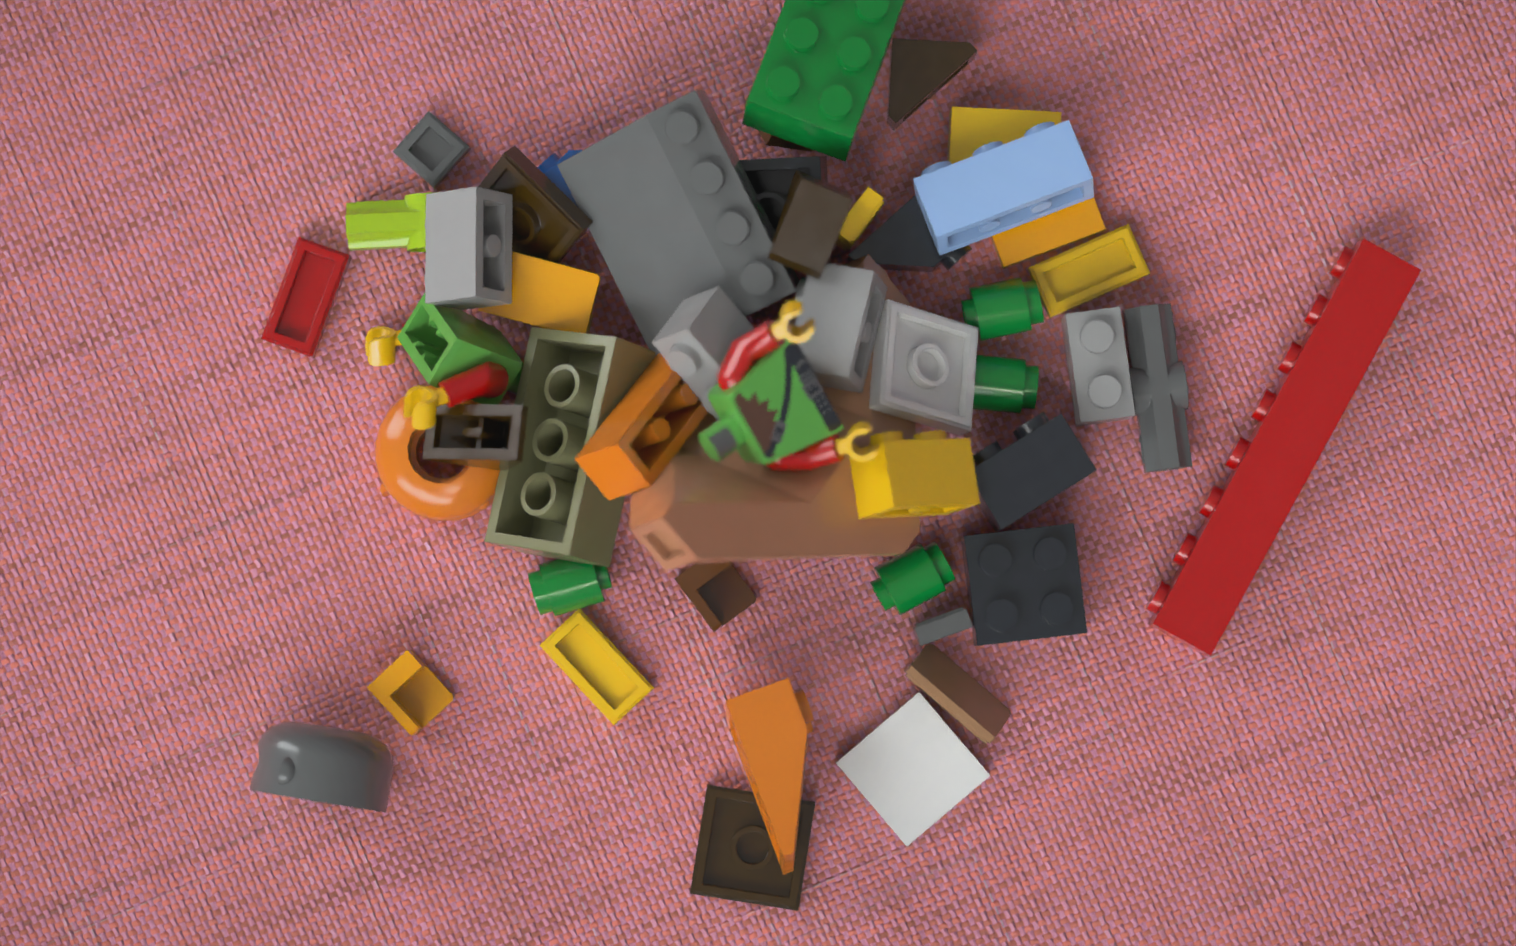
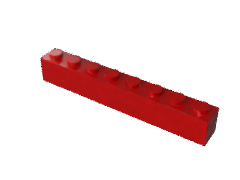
[1146,238,1421,656]

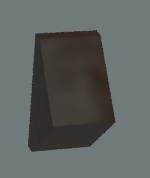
[887,38,977,130]
[767,170,853,279]
[422,404,528,471]

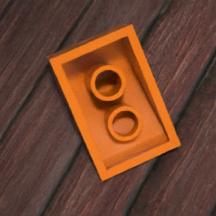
[725,678,814,875]

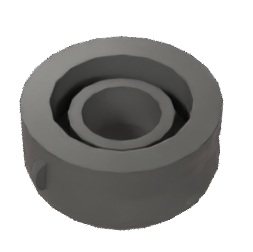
[250,722,394,812]

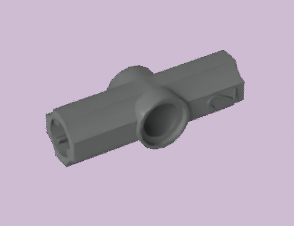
[1123,303,1192,473]

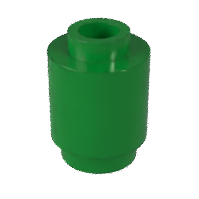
[961,277,1044,341]
[973,355,1039,414]
[870,541,955,615]
[528,559,612,616]

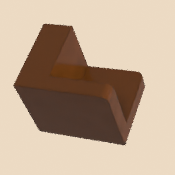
[675,561,756,632]

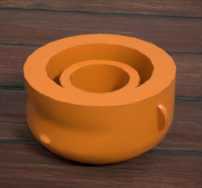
[375,385,503,521]

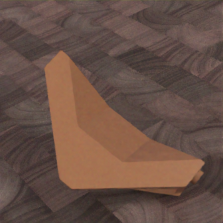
[629,254,920,571]

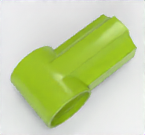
[345,192,436,252]

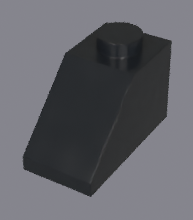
[848,195,972,272]

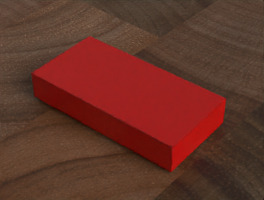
[261,237,352,358]

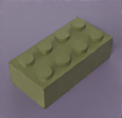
[484,327,656,567]

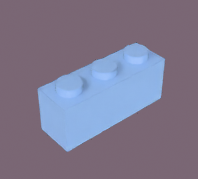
[913,120,1094,256]

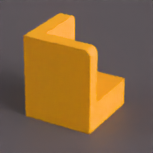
[367,650,454,736]

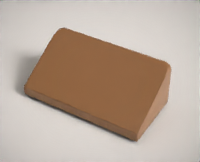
[904,644,1011,744]

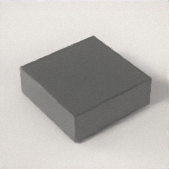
[393,111,471,189]
[913,607,973,646]

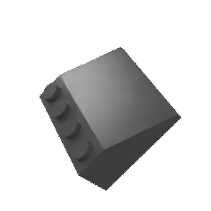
[557,90,800,356]

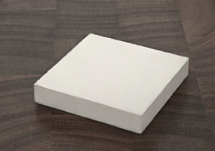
[869,299,979,435]
[836,692,990,846]

